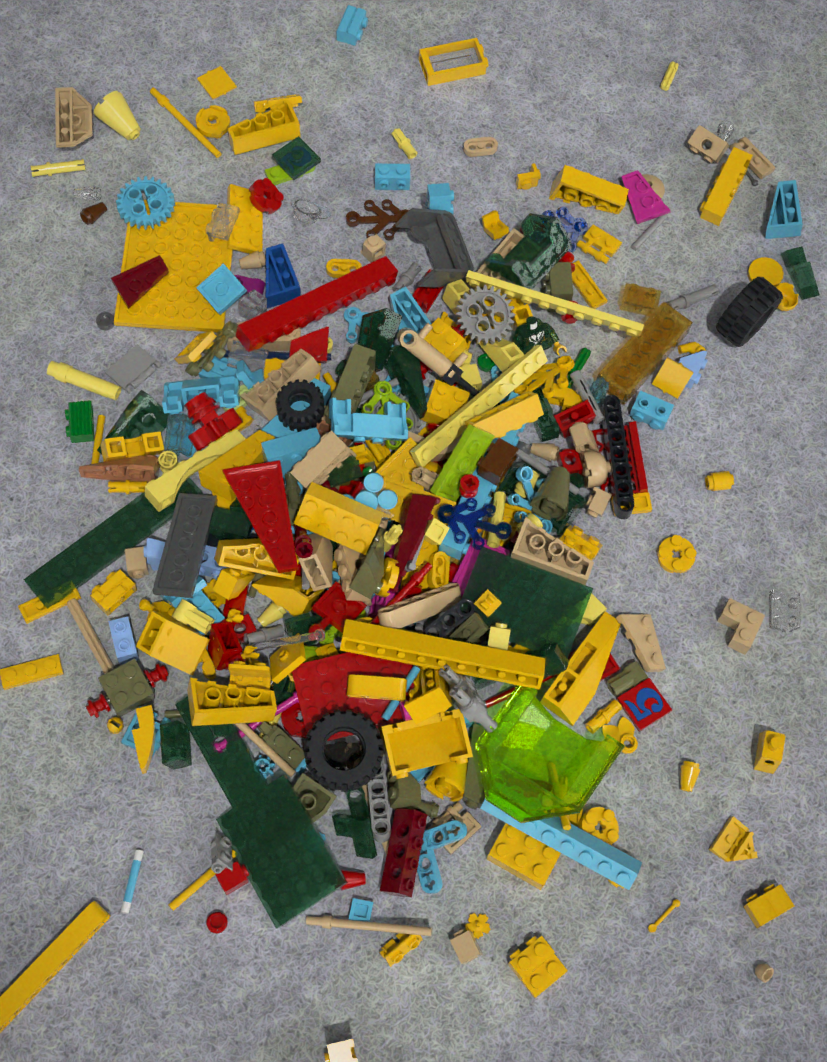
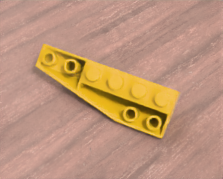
[540,611,621,726]

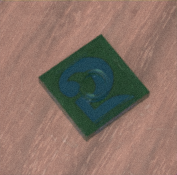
[272,136,321,180]

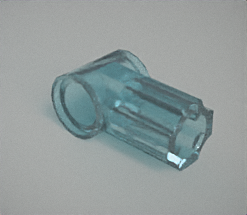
[590,378,609,405]

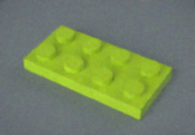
[430,424,495,502]

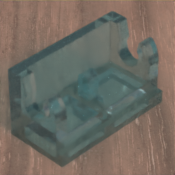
[164,413,195,456]

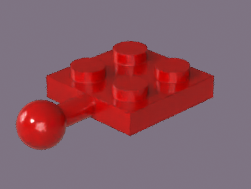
[309,582,367,640]

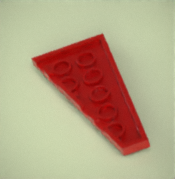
[222,460,298,573]

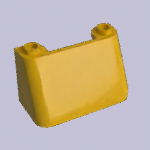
[378,708,473,779]

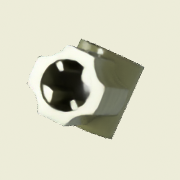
[606,661,648,697]

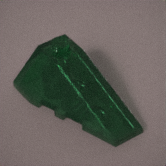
[97,390,174,454]

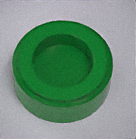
[477,353,495,372]

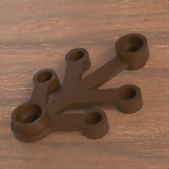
[346,199,409,241]

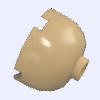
[579,451,611,489]

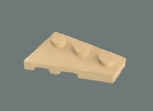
[616,614,666,672]

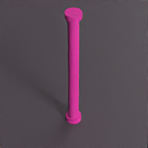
[214,691,299,754]

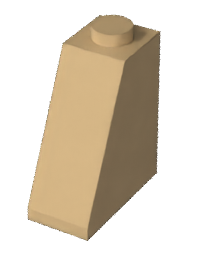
[298,533,333,591]

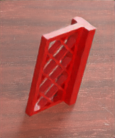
[592,421,648,497]

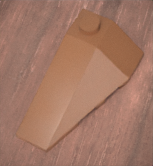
[79,455,160,482]

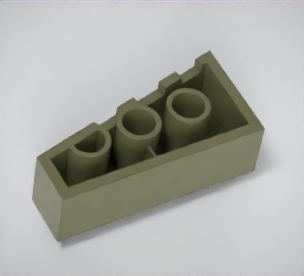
[324,344,376,425]

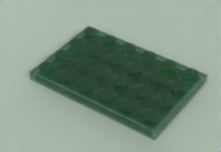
[460,547,593,663]

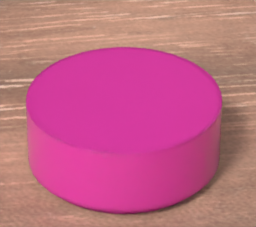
[399,700,412,721]

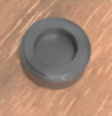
[96,312,114,331]

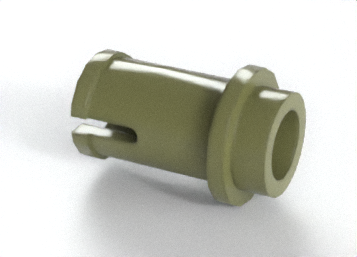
[415,802,439,819]

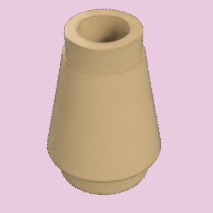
[239,251,266,269]
[531,443,559,462]

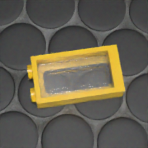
[418,38,488,86]

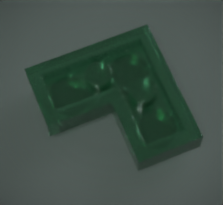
[332,813,377,859]

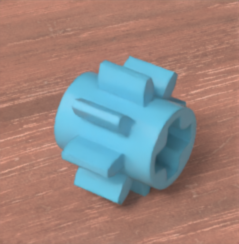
[250,755,275,782]

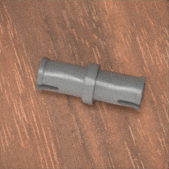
[392,262,422,291]
[243,625,285,646]

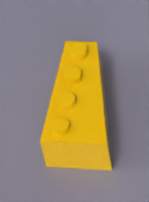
[187,678,277,726]

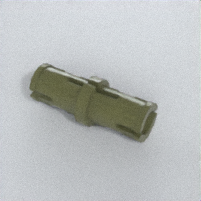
[285,471,301,509]

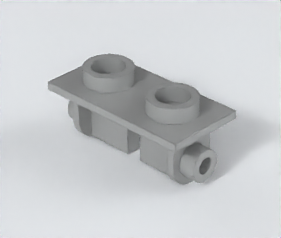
[210,831,233,874]

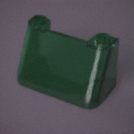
[484,213,571,289]

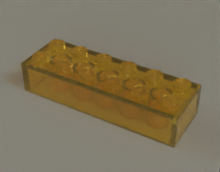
[595,302,693,405]

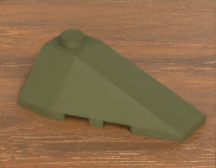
[257,771,337,854]

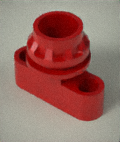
[184,392,243,451]

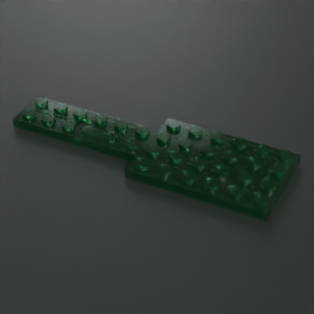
[175,696,348,929]

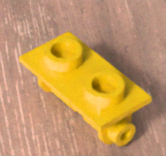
[379,925,423,967]

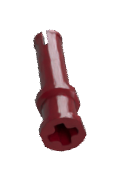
[294,524,313,558]

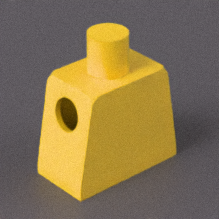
[754,730,786,774]

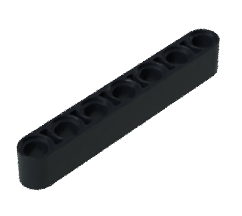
[601,395,634,520]

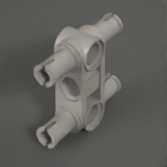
[439,665,498,733]

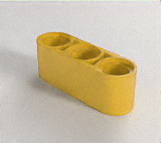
[347,675,407,701]

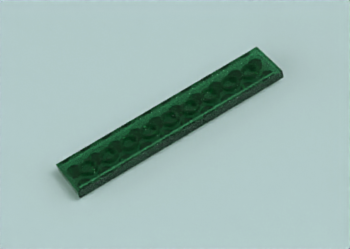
[23,478,203,609]

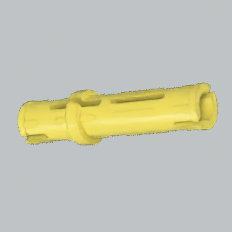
[30,159,85,177]
[487,491,506,548]

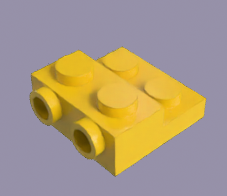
[559,525,603,561]
[508,936,568,998]

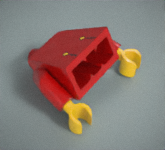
[208,609,260,670]

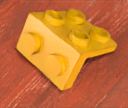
[228,661,271,690]

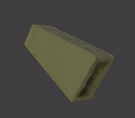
[463,723,512,810]

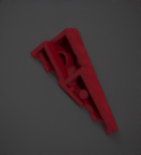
[388,494,441,594]

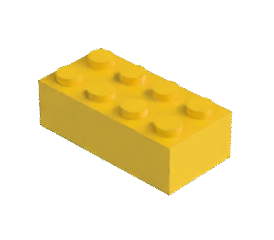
[293,482,384,555]

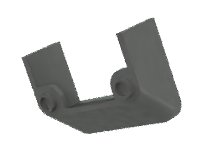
[395,208,474,287]

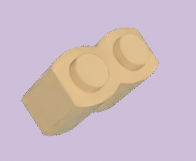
[569,422,599,453]

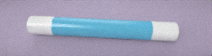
[120,850,144,914]

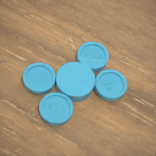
[343,472,398,509]

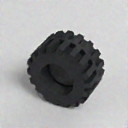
[276,379,325,432]

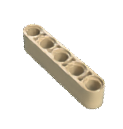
[378,583,463,629]

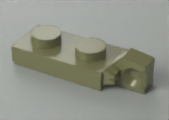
[257,721,305,770]

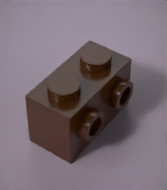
[477,438,519,486]

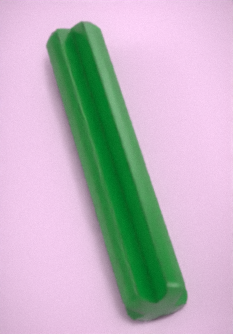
[567,348,591,388]

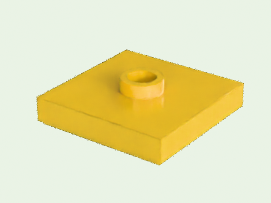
[270,633,306,684]

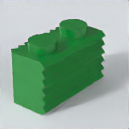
[65,400,95,443]

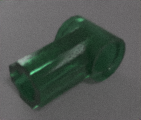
[346,787,371,830]

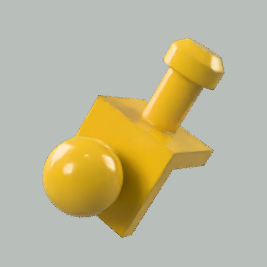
[139,599,176,621]

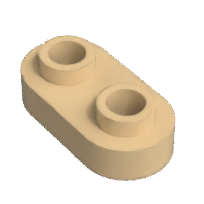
[463,137,498,157]

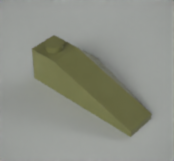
[349,527,384,599]

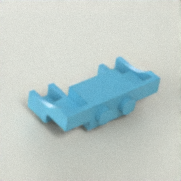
[162,375,240,415]
[329,398,408,444]

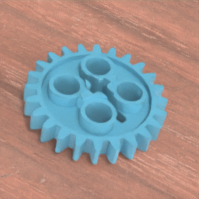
[116,176,175,230]

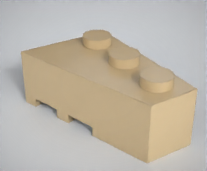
[290,431,357,490]

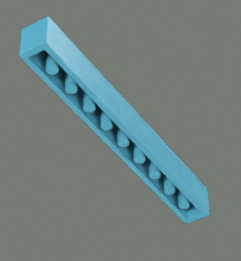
[438,392,527,560]

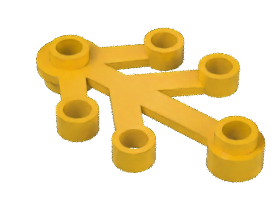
[514,356,575,398]

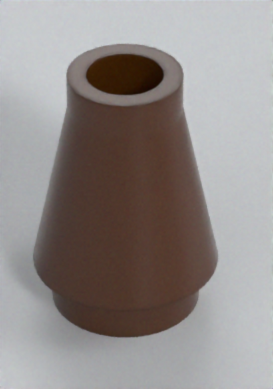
[80,202,107,225]

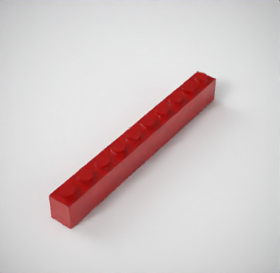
[236,256,398,352]

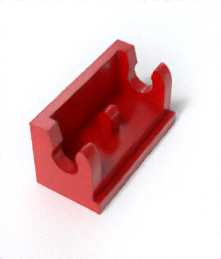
[412,269,444,314]

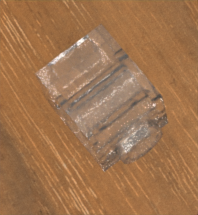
[238,289,267,320]

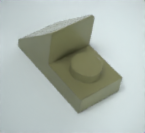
[447,613,489,645]

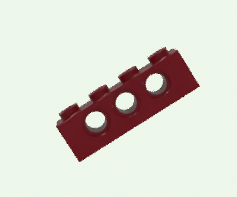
[380,809,427,898]

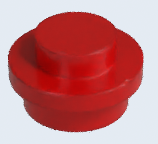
[206,912,228,934]

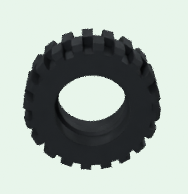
[716,277,783,347]
[304,709,384,792]

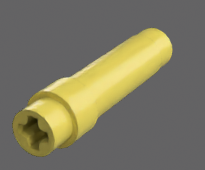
[47,361,121,401]

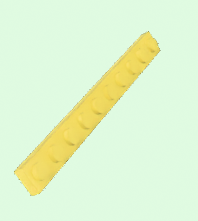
[466,270,644,337]
[410,345,548,467]

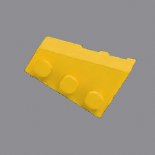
[404,666,452,724]

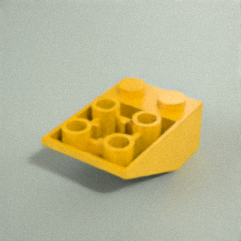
[252,575,326,619]
[136,611,210,675]

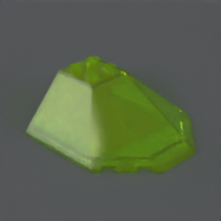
[475,685,625,823]

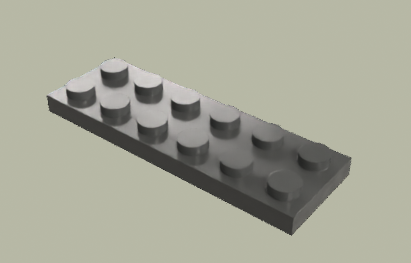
[152,493,218,598]

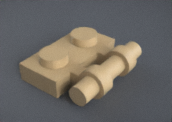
[427,802,482,855]

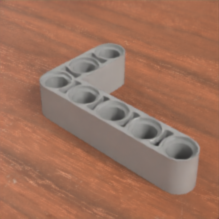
[368,748,391,843]

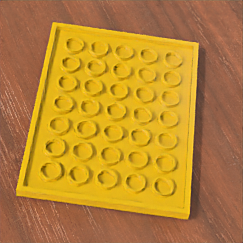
[114,200,233,333]

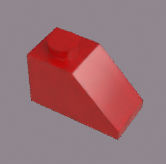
[554,399,596,439]

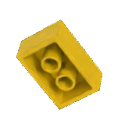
[487,823,561,890]

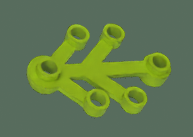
[361,381,413,450]

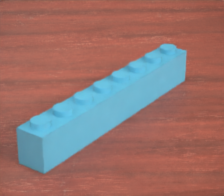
[480,782,642,890]

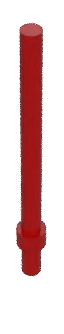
[369,562,433,625]

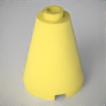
[94,91,141,140]

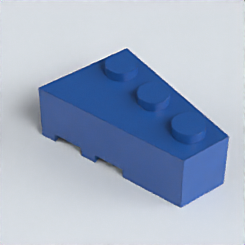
[266,243,301,308]

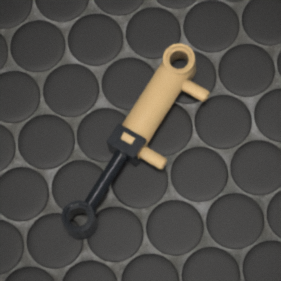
[397,323,500,408]

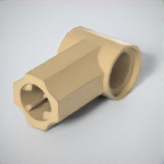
[411,466,439,492]

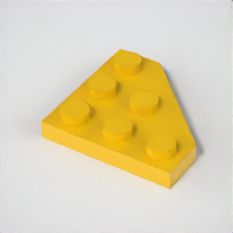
[375,437,424,490]

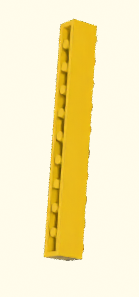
[340,619,545,690]

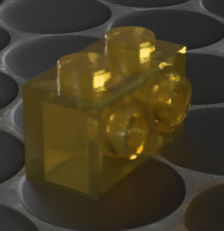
[619,283,661,317]

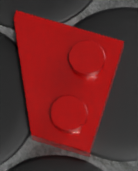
[290,326,329,363]

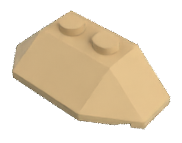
[55,87,93,148]

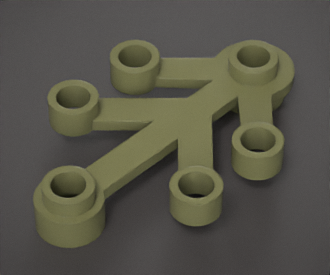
[185,321,238,377]

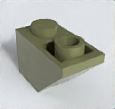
[387,770,421,809]

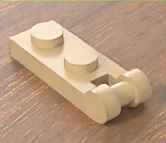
[730,137,775,179]

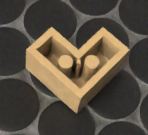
[717,598,765,655]

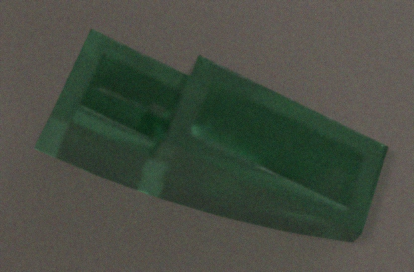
[781,246,820,300]
[532,386,559,442]

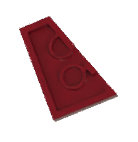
[111,255,169,309]

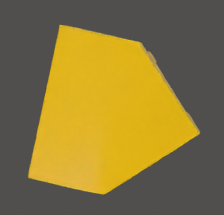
[709,816,758,862]

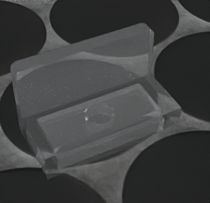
[227,340,269,372]

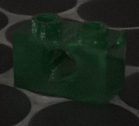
[160,720,192,770]

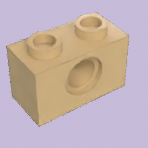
[687,125,729,163]

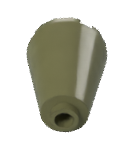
[530,466,570,521]

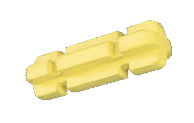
[660,61,679,91]

